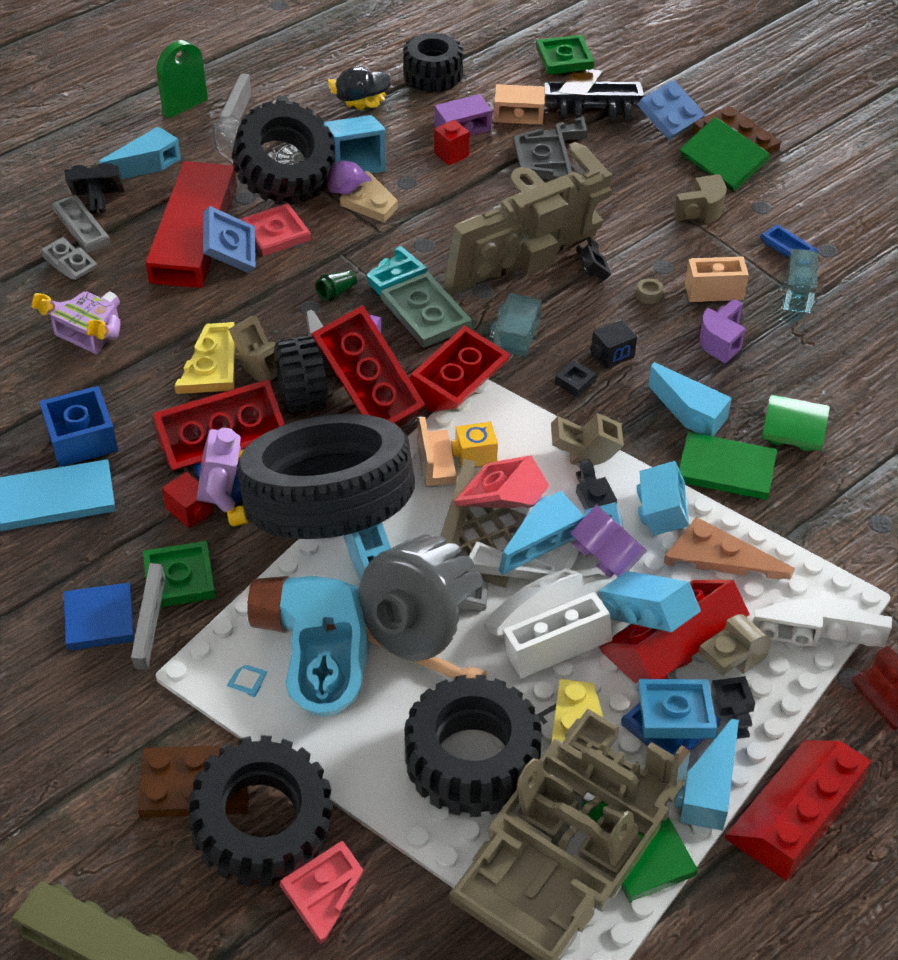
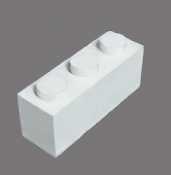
[503,592,612,678]

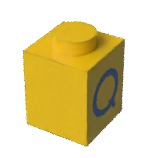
[451,421,498,468]

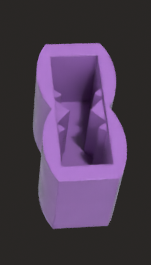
[570,504,647,578]

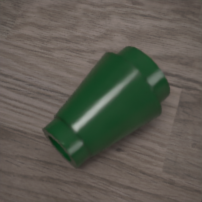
[315,270,357,301]

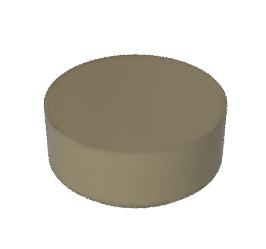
[636,279,664,304]

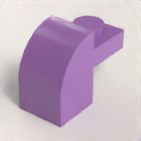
[699,299,746,364]

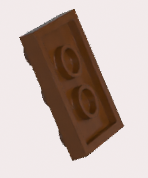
[692,105,781,154]
[138,745,249,818]

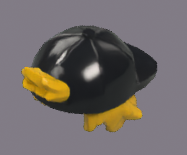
[328,66,391,111]

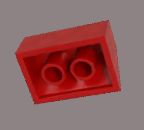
[410,325,511,412]

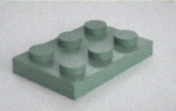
[381,272,472,348]

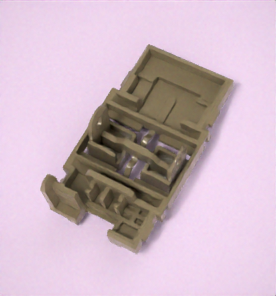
[449,709,690,960]

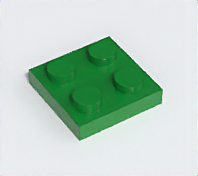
[536,35,594,75]
[143,541,216,607]

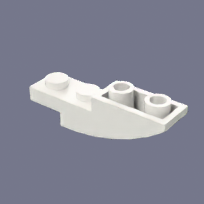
[483,568,613,638]
[752,598,892,648]

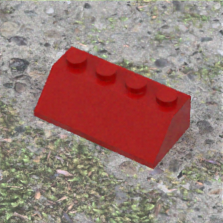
[311,305,425,427]
[152,379,285,471]
[599,580,750,683]
[725,740,872,882]

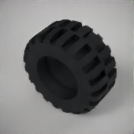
[232,100,335,204]
[404,675,542,817]
[189,735,333,887]

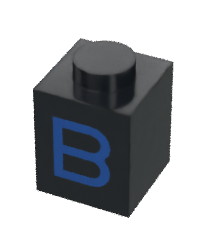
[590,320,637,369]

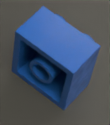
[39,386,118,467]

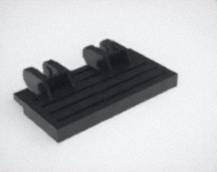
[544,81,644,120]

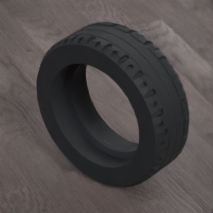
[237,414,415,539]

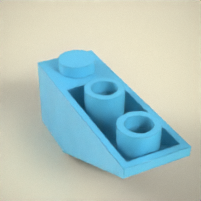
[99,126,181,179]

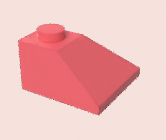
[454,455,550,508]

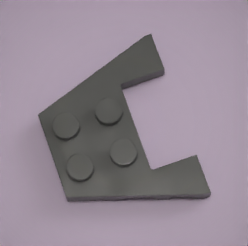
[513,117,587,180]

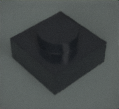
[555,360,596,397]

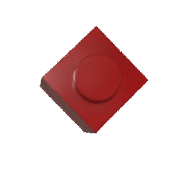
[434,120,470,166]
[162,472,213,528]

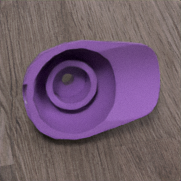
[327,160,372,194]

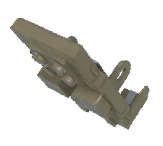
[444,142,613,295]

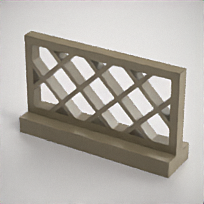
[440,459,526,588]

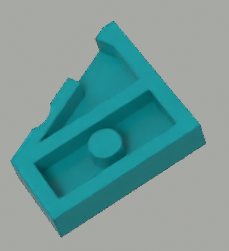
[366,246,428,296]

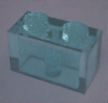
[783,249,819,313]
[490,293,542,357]

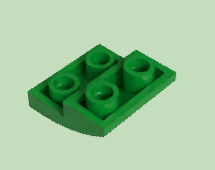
[761,395,829,451]

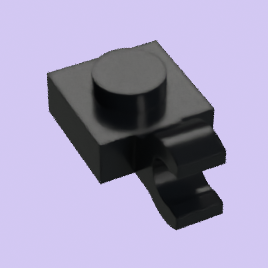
[576,236,611,281]
[576,459,617,510]
[711,676,755,739]

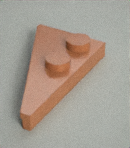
[664,517,795,580]

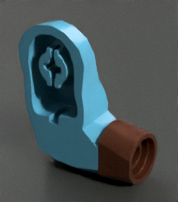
[247,576,369,717]

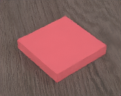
[240,203,311,256]

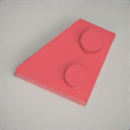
[280,840,363,945]

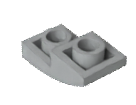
[41,237,97,280]

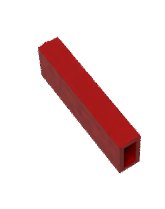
[145,161,237,288]

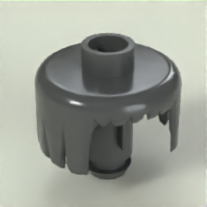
[359,535,483,661]

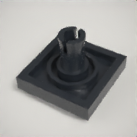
[64,163,125,214]

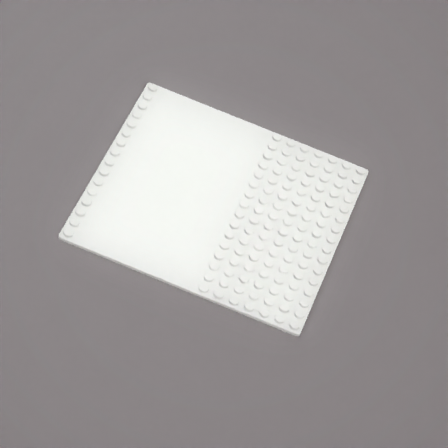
[156,380,890,960]

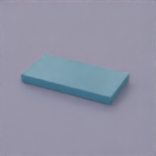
[0,459,116,531]

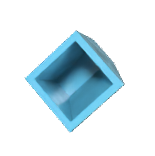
[324,115,386,174]

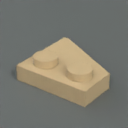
[340,171,398,223]

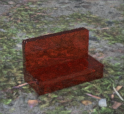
[852,645,898,730]

